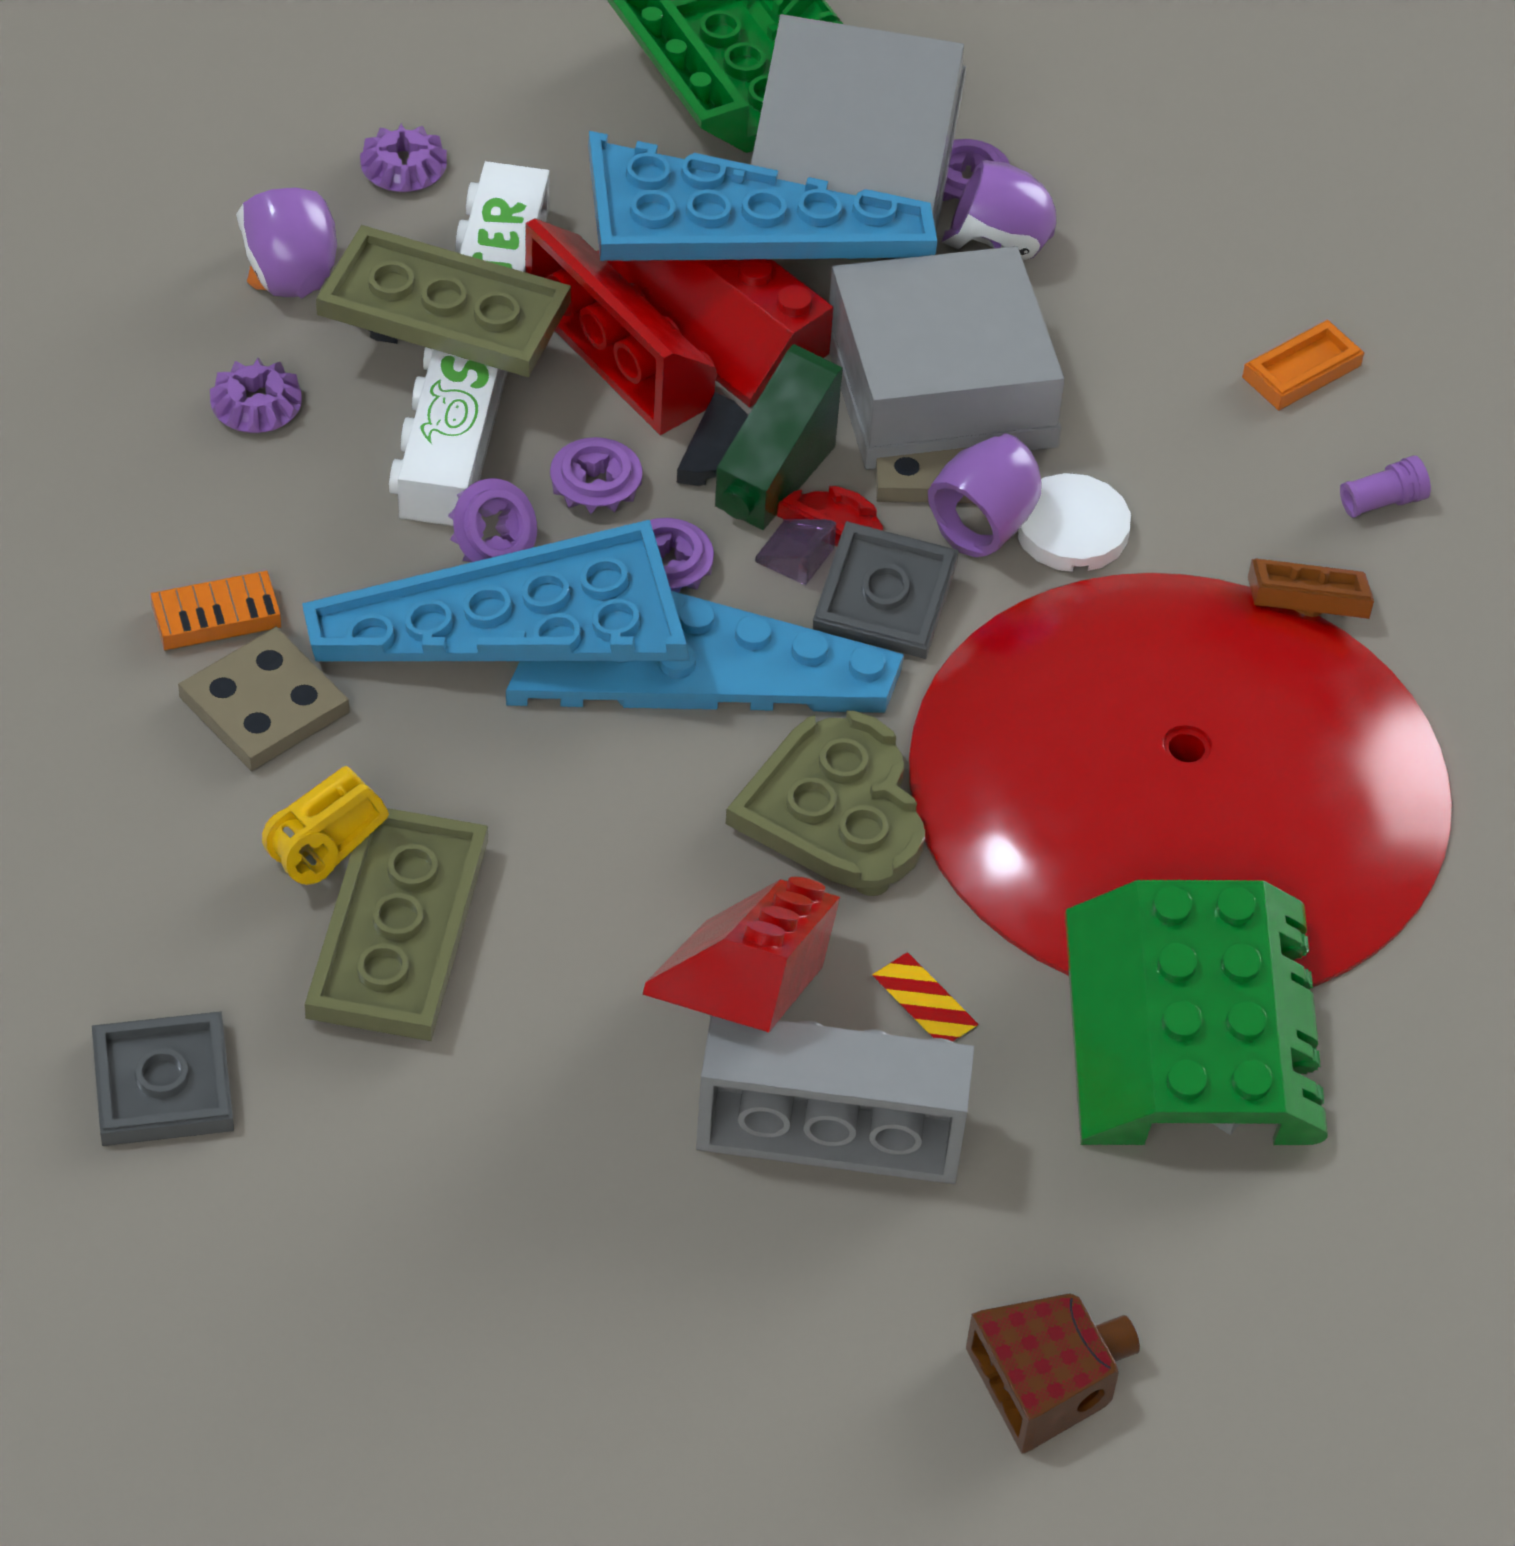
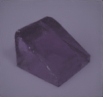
[755,519,837,585]

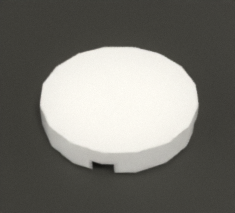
[1018,473,1131,572]

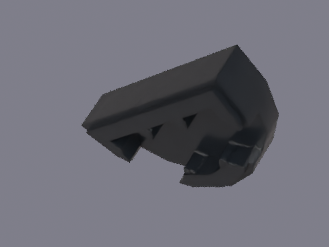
[676,392,748,486]

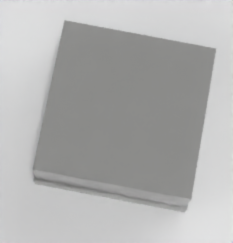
[751,14,966,234]
[829,246,1064,469]

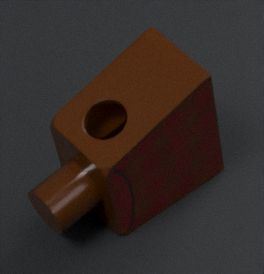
[966,1293,1140,1454]

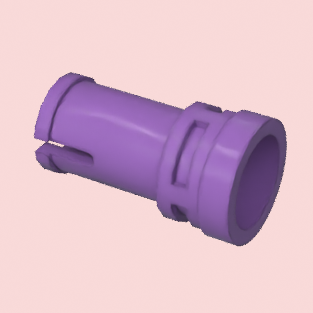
[1340,455,1431,518]

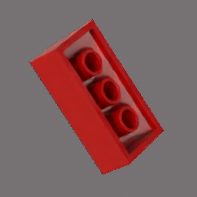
[525,218,717,436]
[610,259,834,408]
[642,876,840,1033]

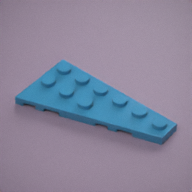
[588,131,937,261]
[302,519,690,661]
[506,591,904,713]

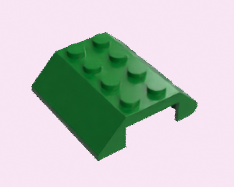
[607,0,843,153]
[1065,880,1328,1145]

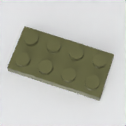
[316,225,571,378]
[305,808,488,1041]

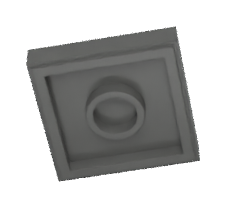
[813,521,959,659]
[92,1011,234,1146]

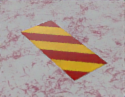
[872,952,979,1042]

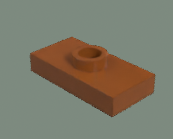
[1248,558,1374,619]

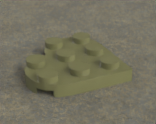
[725,710,925,896]

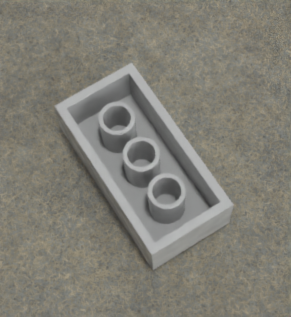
[696,1015,974,1184]

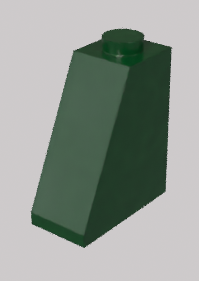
[715,344,843,530]

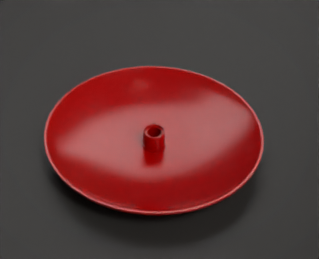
[909,573,1452,987]

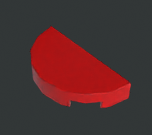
[777,486,883,547]

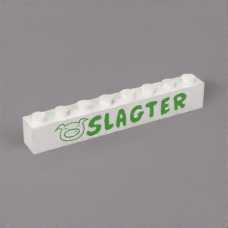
[389,161,550,526]

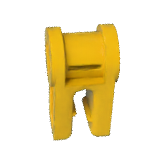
[262,766,389,885]

